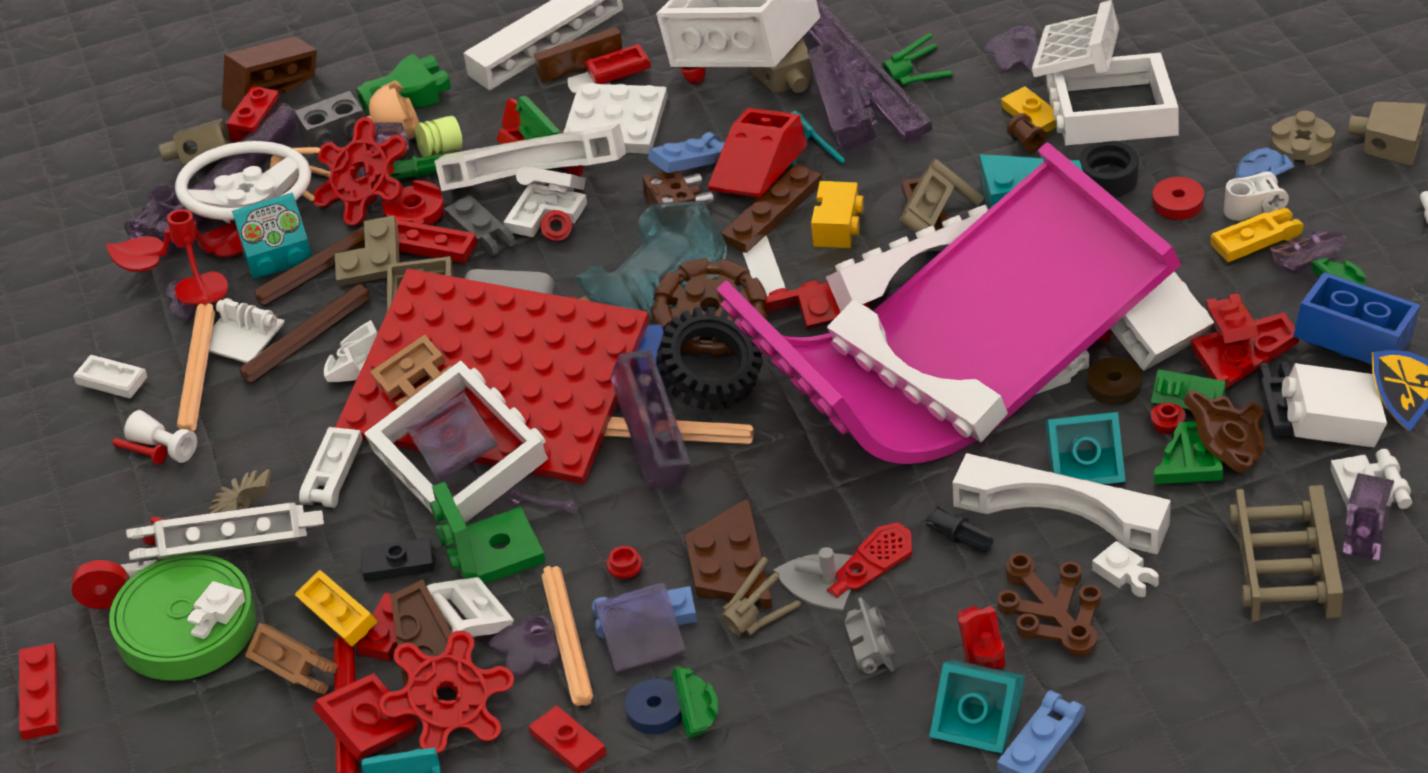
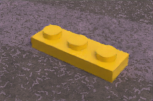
[294,570,378,647]

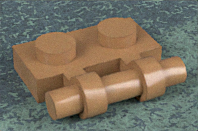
[370,335,452,408]

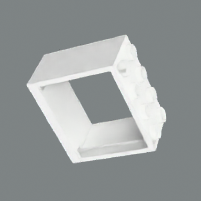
[656,0,820,67]

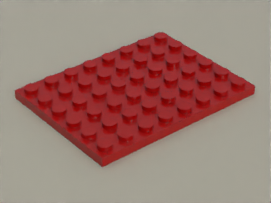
[335,268,650,484]

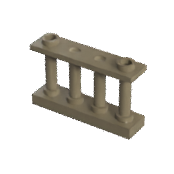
[1229,485,1343,622]

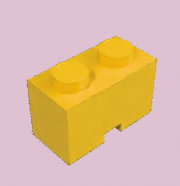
[811,181,864,248]

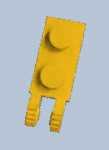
[1210,207,1304,262]

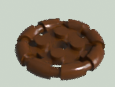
[651,258,768,357]

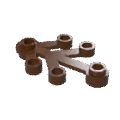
[997,553,1101,657]

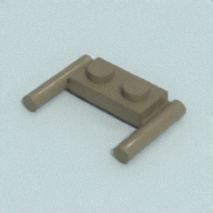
[899,158,984,252]

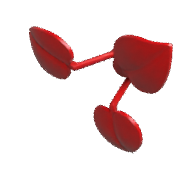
[106,209,243,305]

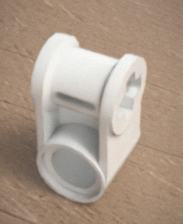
[1223,172,1289,221]

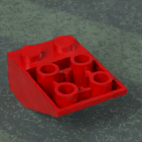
[708,108,807,198]

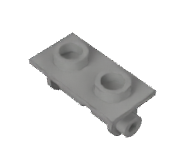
[844,597,894,674]

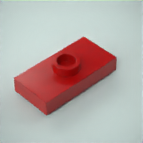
[585,44,651,84]
[528,705,606,773]

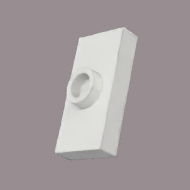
[73,355,148,399]

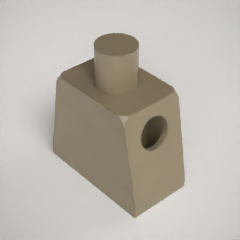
[749,38,813,93]
[1348,102,1426,166]
[159,118,231,165]

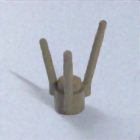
[721,557,801,636]

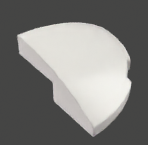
[324,320,378,382]

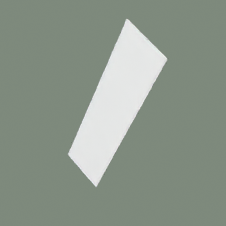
[743,235,785,296]

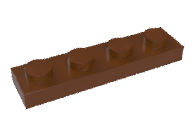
[721,164,822,253]

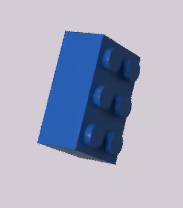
[1293,272,1421,366]

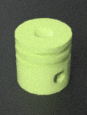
[415,116,462,157]

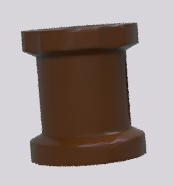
[1007,113,1047,153]

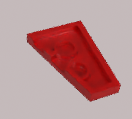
[1191,312,1299,388]

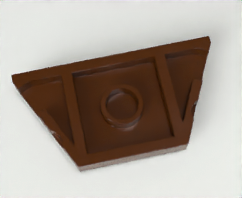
[685,500,772,609]

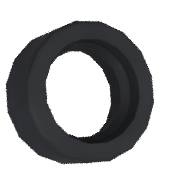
[1079,141,1139,197]

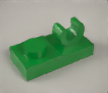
[1151,369,1227,411]

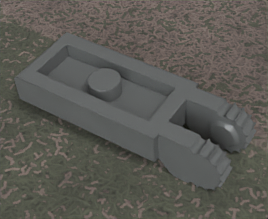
[444,195,516,256]

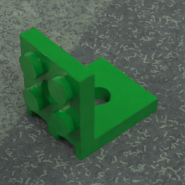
[430,482,546,584]

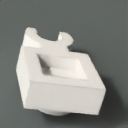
[1092,541,1159,598]

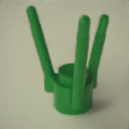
[882,33,953,87]

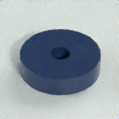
[625,678,682,734]

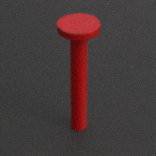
[112,438,167,465]

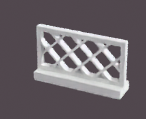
[1032,0,1119,77]

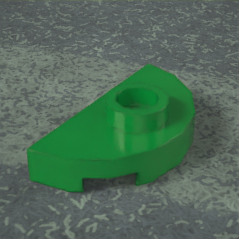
[516,96,561,140]
[1312,258,1366,286]
[672,667,718,739]

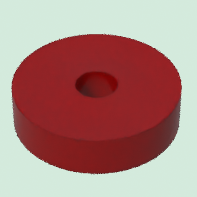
[1152,177,1204,220]
[72,560,129,609]

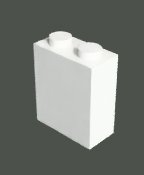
[1110,272,1215,371]
[1282,363,1387,447]

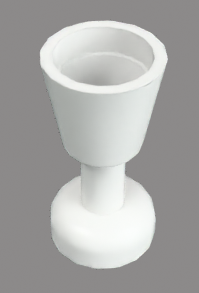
[124,410,197,463]

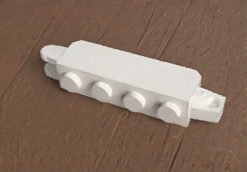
[126,503,324,560]

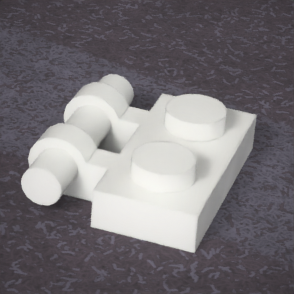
[1330,449,1412,520]

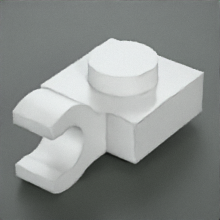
[187,581,245,639]

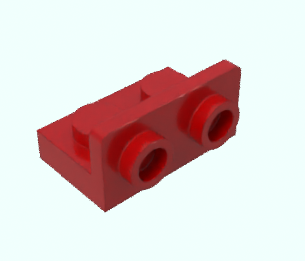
[226,86,279,143]

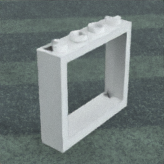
[1046,53,1179,145]
[364,360,548,523]

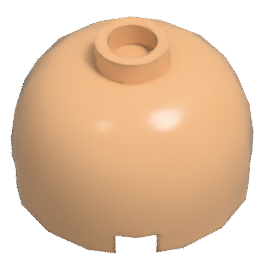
[367,81,419,141]

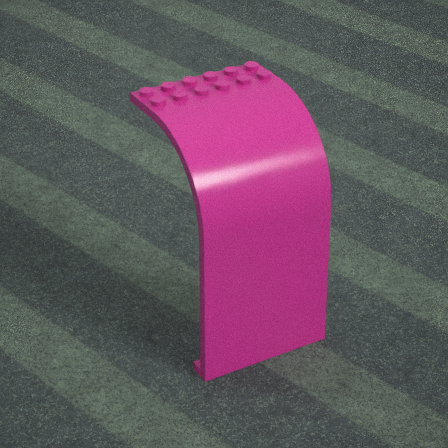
[716,142,1181,464]

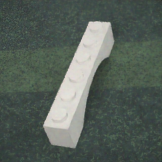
[435,123,626,191]
[826,204,988,312]
[827,299,1008,442]
[952,453,1170,554]

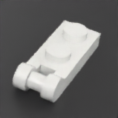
[299,427,363,508]

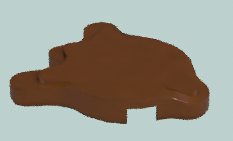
[1184,390,1265,473]

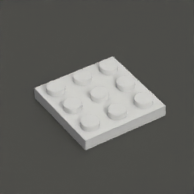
[563,83,668,154]

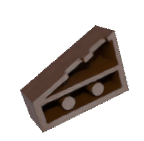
[221,36,317,114]

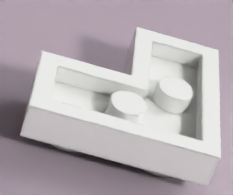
[504,184,587,237]

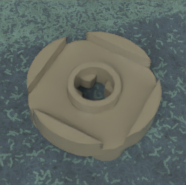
[1271,110,1335,165]

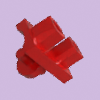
[957,606,1006,669]

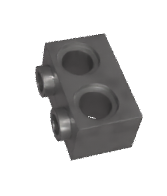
[295,91,364,148]

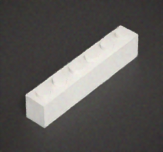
[464,0,623,90]

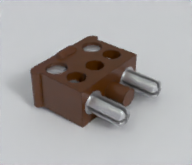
[643,171,714,226]

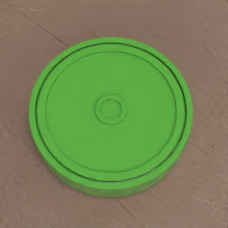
[109,554,257,681]

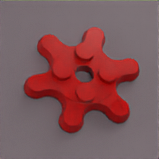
[313,117,408,226]
[379,631,514,754]

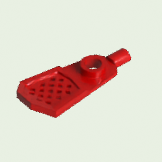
[827,522,912,598]

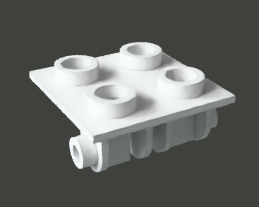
[209,298,285,363]

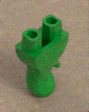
[356,54,451,116]

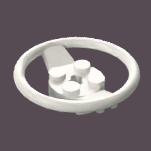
[175,141,311,223]

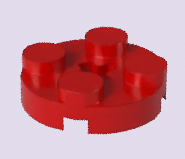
[382,180,445,225]

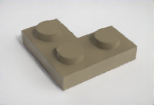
[335,215,400,287]

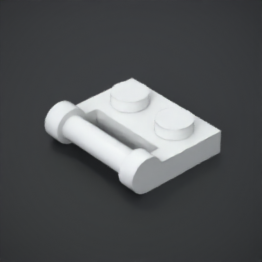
[516,166,586,193]
[427,577,514,637]

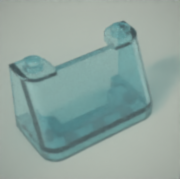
[575,201,727,322]

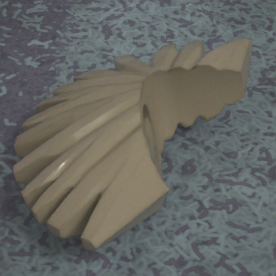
[208,469,271,514]

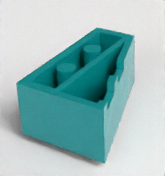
[979,154,1083,210]

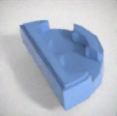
[1235,147,1294,178]

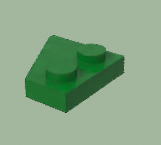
[1154,421,1223,484]

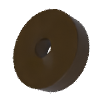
[1087,357,1142,405]

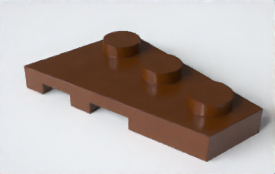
[390,579,452,693]

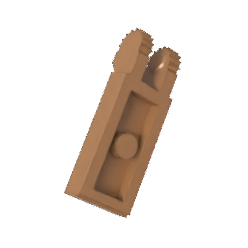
[245,623,338,695]

